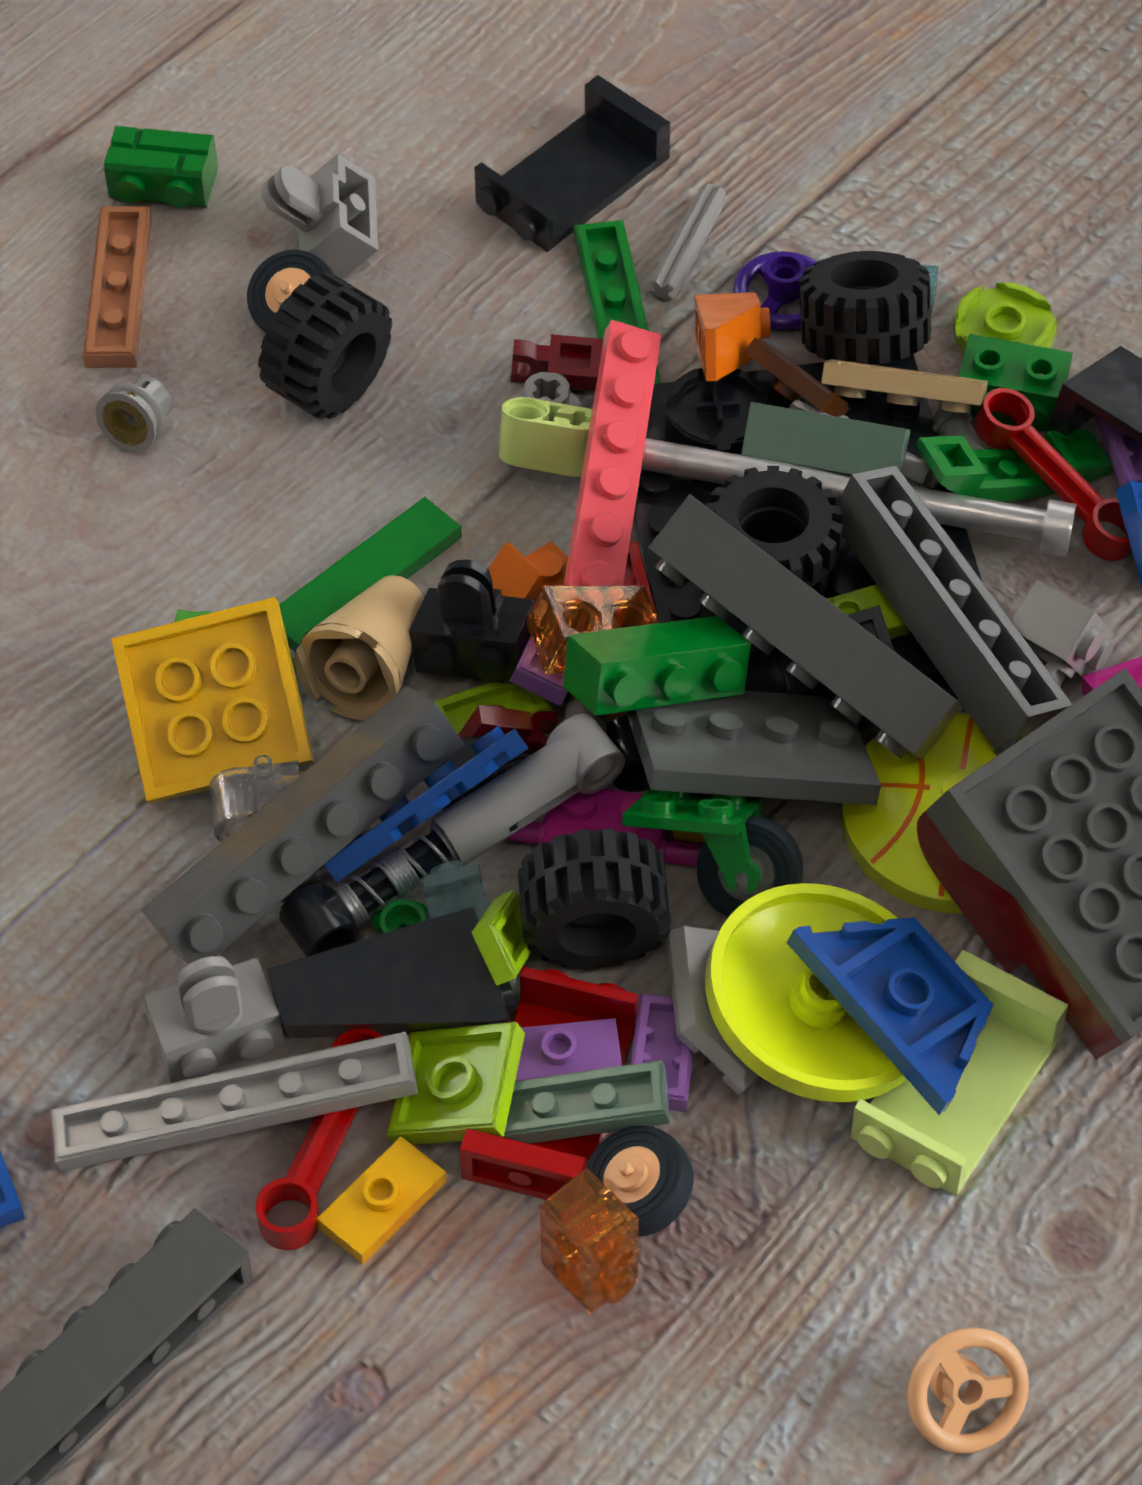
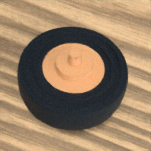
[247,250,334,334]
[582,1125,694,1237]

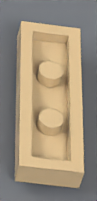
[821,359,988,413]

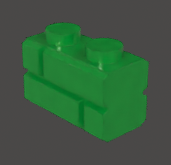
[104,126,218,208]

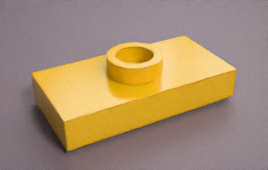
[317,1136,447,1265]

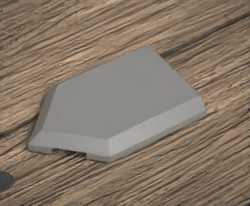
[665,926,759,1096]

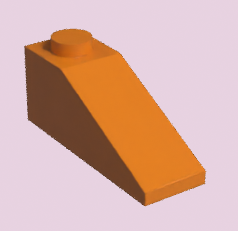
[694,292,770,381]

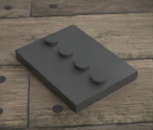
[626,691,881,805]

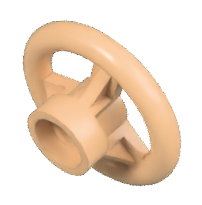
[907,1328,1029,1454]

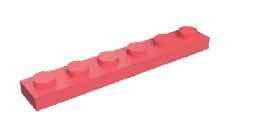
[561,320,662,620]

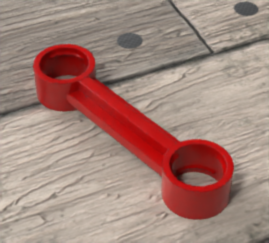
[974,388,1132,561]
[255,1029,383,1250]

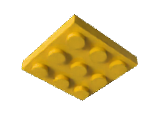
[111,597,315,804]

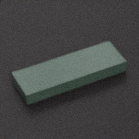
[741,402,910,475]
[504,1060,670,1144]

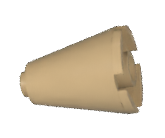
[294,575,424,720]

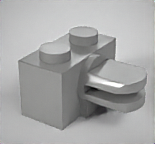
[261,154,378,279]
[1011,579,1115,687]
[143,956,285,1083]

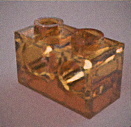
[526,586,660,674]
[539,1168,639,1314]

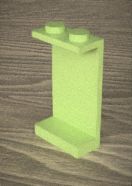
[851,950,1068,1196]

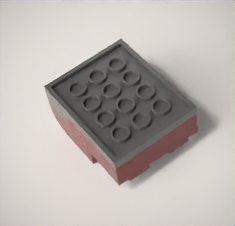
[917,668,1142,1060]

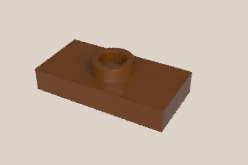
[744,337,849,417]

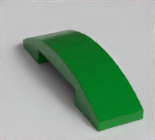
[915,429,1113,502]

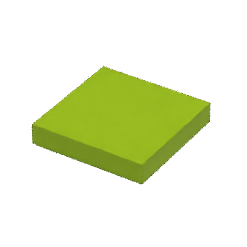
[386,1022,525,1145]

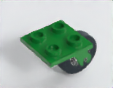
[622,789,803,917]

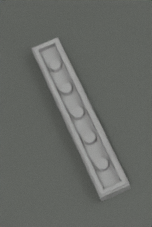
[51,1032,418,1172]

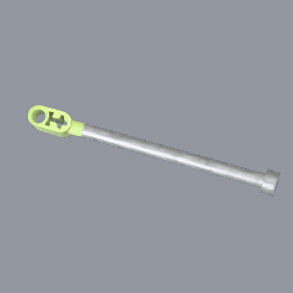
[498,397,1076,558]

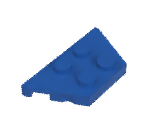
[787,917,993,1115]

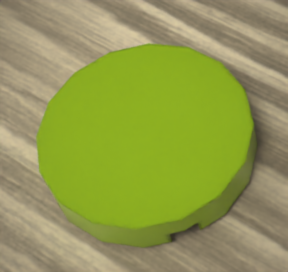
[953,282,1057,366]

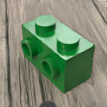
[958,333,1073,432]

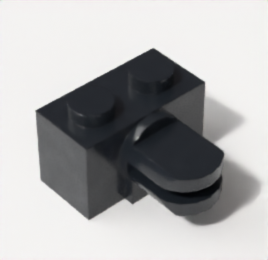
[409,559,537,684]

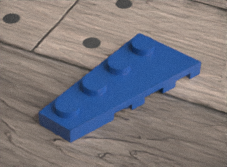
[324,726,528,883]

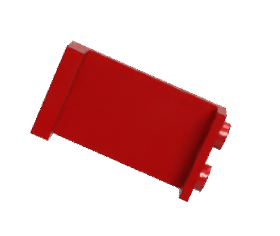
[460,966,638,1208]

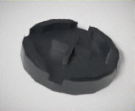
[665,368,770,454]

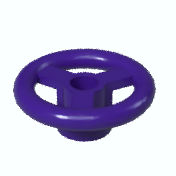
[733,251,817,330]

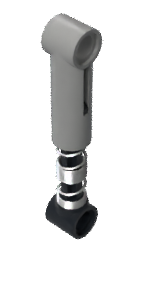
[279,713,625,957]

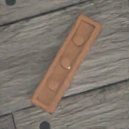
[83,206,152,368]

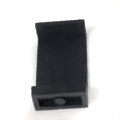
[474,75,670,252]
[1048,346,1142,443]

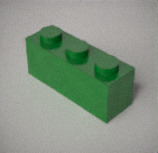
[563,616,751,716]

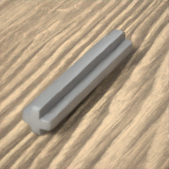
[650,183,726,301]

